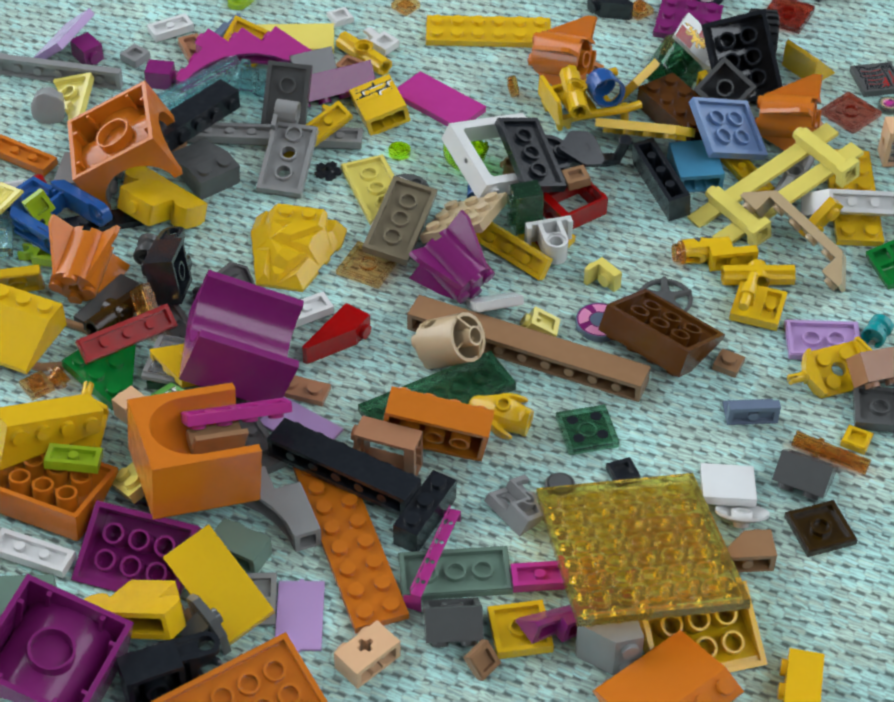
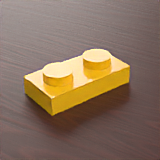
[798,197,844,237]

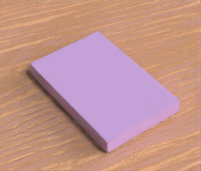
[34,8,94,59]
[784,320,861,360]

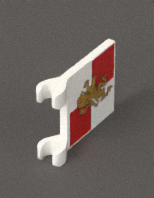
[672,13,711,73]

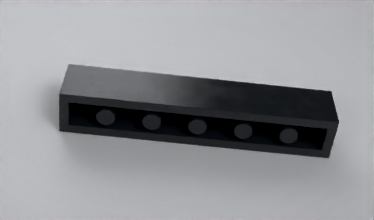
[146,79,240,167]
[267,418,421,515]

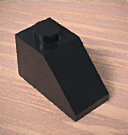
[587,0,634,20]

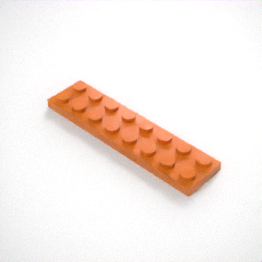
[293,467,409,634]

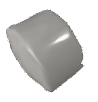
[31,87,65,124]

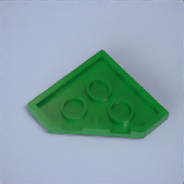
[62,345,136,410]

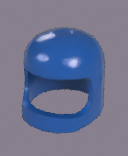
[586,68,625,107]

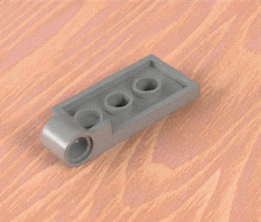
[256,99,319,199]

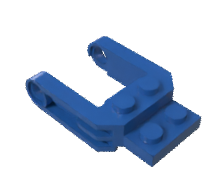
[6,176,113,255]

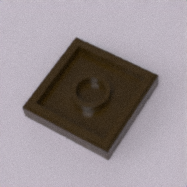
[784,500,858,557]

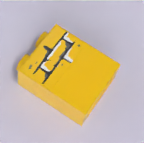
[349,74,411,136]

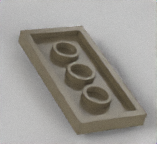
[362,176,438,266]

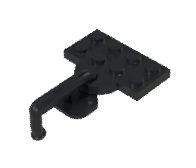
[495,118,632,193]

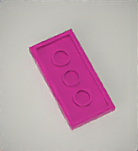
[397,71,486,126]

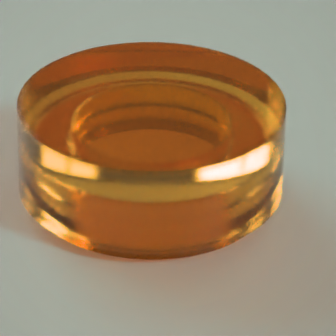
[506,75,519,98]

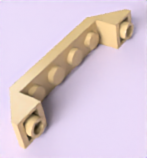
[740,190,846,293]

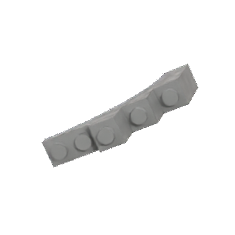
[241,466,322,552]

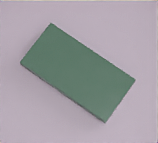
[398,546,513,600]

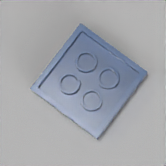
[689,97,768,160]

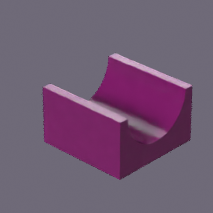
[179,269,304,402]
[0,574,134,702]

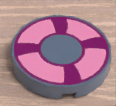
[575,303,611,342]

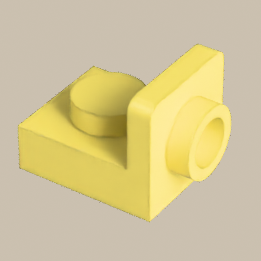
[584,257,622,292]
[520,306,561,337]

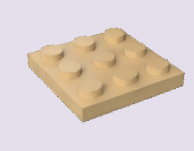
[419,192,509,244]

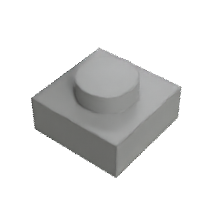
[120,44,151,68]

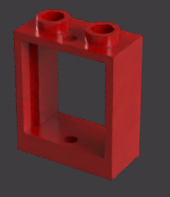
[535,181,608,229]

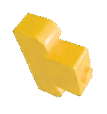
[117,166,208,229]
[84,580,186,640]

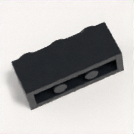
[393,470,457,552]

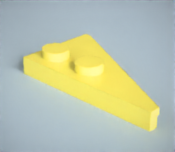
[53,72,95,120]

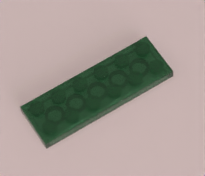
[358,351,516,421]

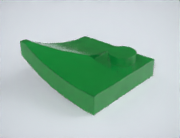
[866,240,894,290]

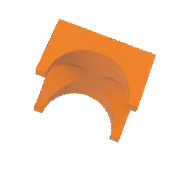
[67,80,183,210]

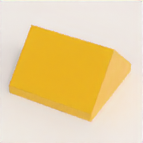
[782,39,835,80]

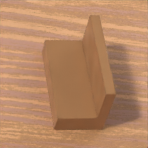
[185,421,249,454]

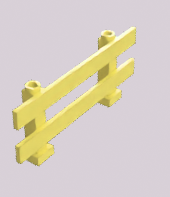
[687,123,864,246]

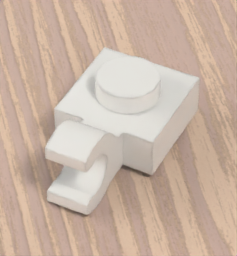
[363,27,399,56]

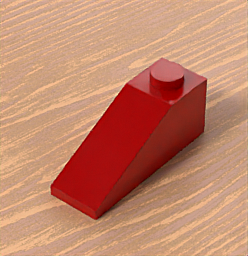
[302,303,372,364]

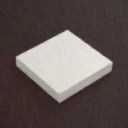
[466,292,524,312]
[700,463,757,507]

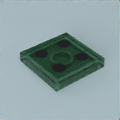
[555,404,620,455]

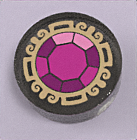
[877,96,894,115]

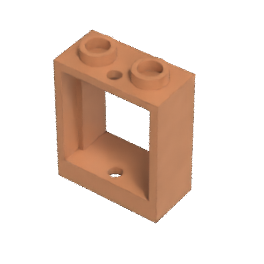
[351,416,423,476]

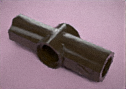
[83,285,150,335]

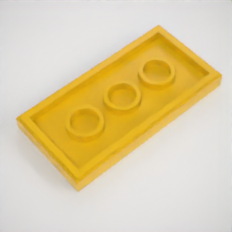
[163,524,275,645]

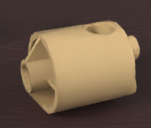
[411,312,486,369]

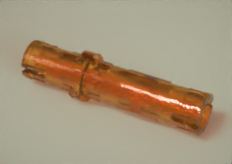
[791,430,872,475]

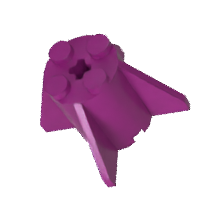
[409,210,495,304]

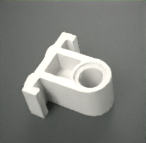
[524,215,573,265]

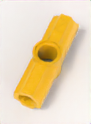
[336,31,392,76]
[559,65,590,120]
[721,259,796,287]

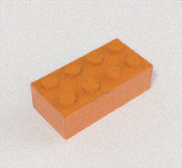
[383,386,495,461]

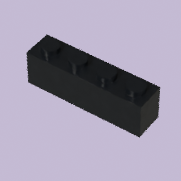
[632,138,690,221]

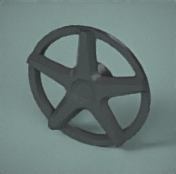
[639,276,693,312]

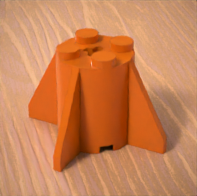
[528,15,604,86]
[755,74,824,151]
[48,214,130,304]

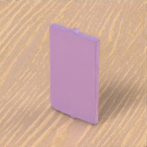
[260,397,344,440]
[275,579,325,653]

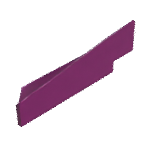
[516,588,647,644]

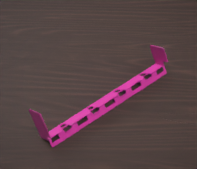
[404,505,461,612]

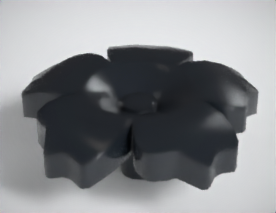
[314,161,342,181]

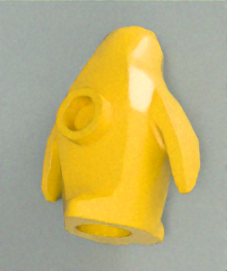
[468,393,534,440]

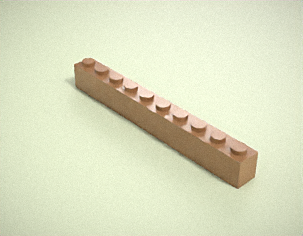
[407,295,651,402]

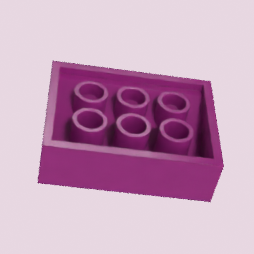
[71,500,202,596]

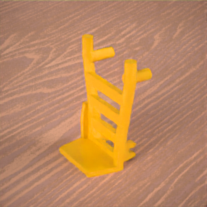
[538,67,642,131]

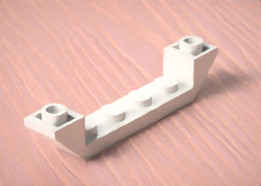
[801,189,894,217]

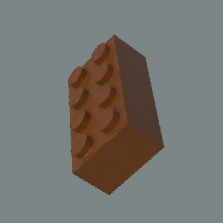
[637,73,702,142]

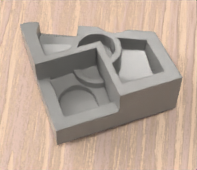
[484,475,545,537]

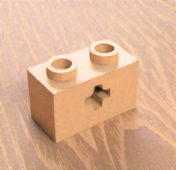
[334,620,400,689]

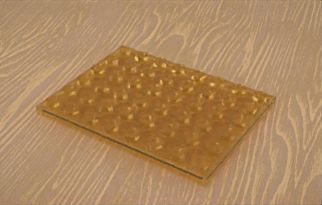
[536,473,750,627]

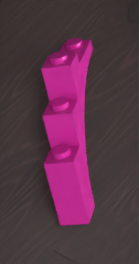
[176,26,312,92]

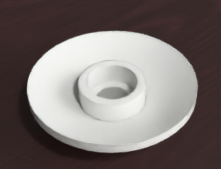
[715,505,770,529]

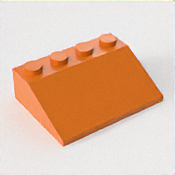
[0,453,119,542]
[592,630,744,702]

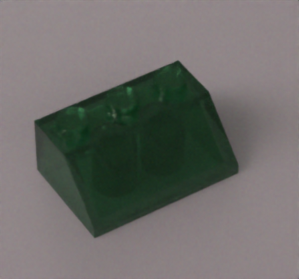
[646,32,702,88]

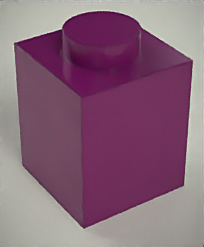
[70,32,104,65]
[144,59,178,90]

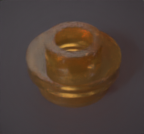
[47,365,70,388]

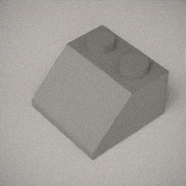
[575,609,644,675]

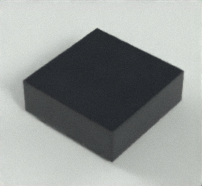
[606,457,641,487]

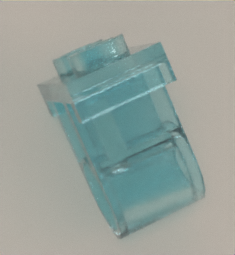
[227,59,267,98]

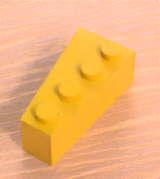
[0,393,104,470]

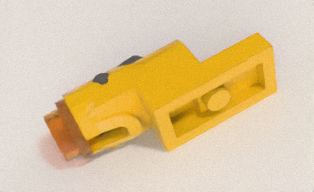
[671,236,759,271]

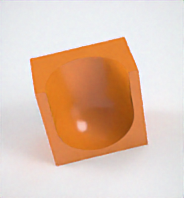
[127,382,262,520]

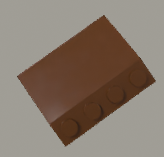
[598,289,725,377]

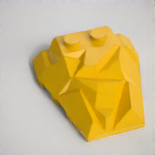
[251,203,347,292]

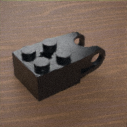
[141,226,192,306]
[116,631,223,702]

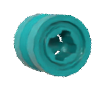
[861,314,894,348]

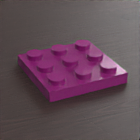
[653,0,724,40]

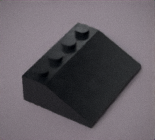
[701,9,783,104]

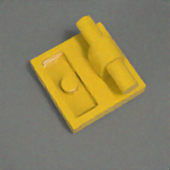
[729,271,788,331]

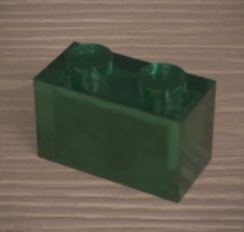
[507,180,544,235]

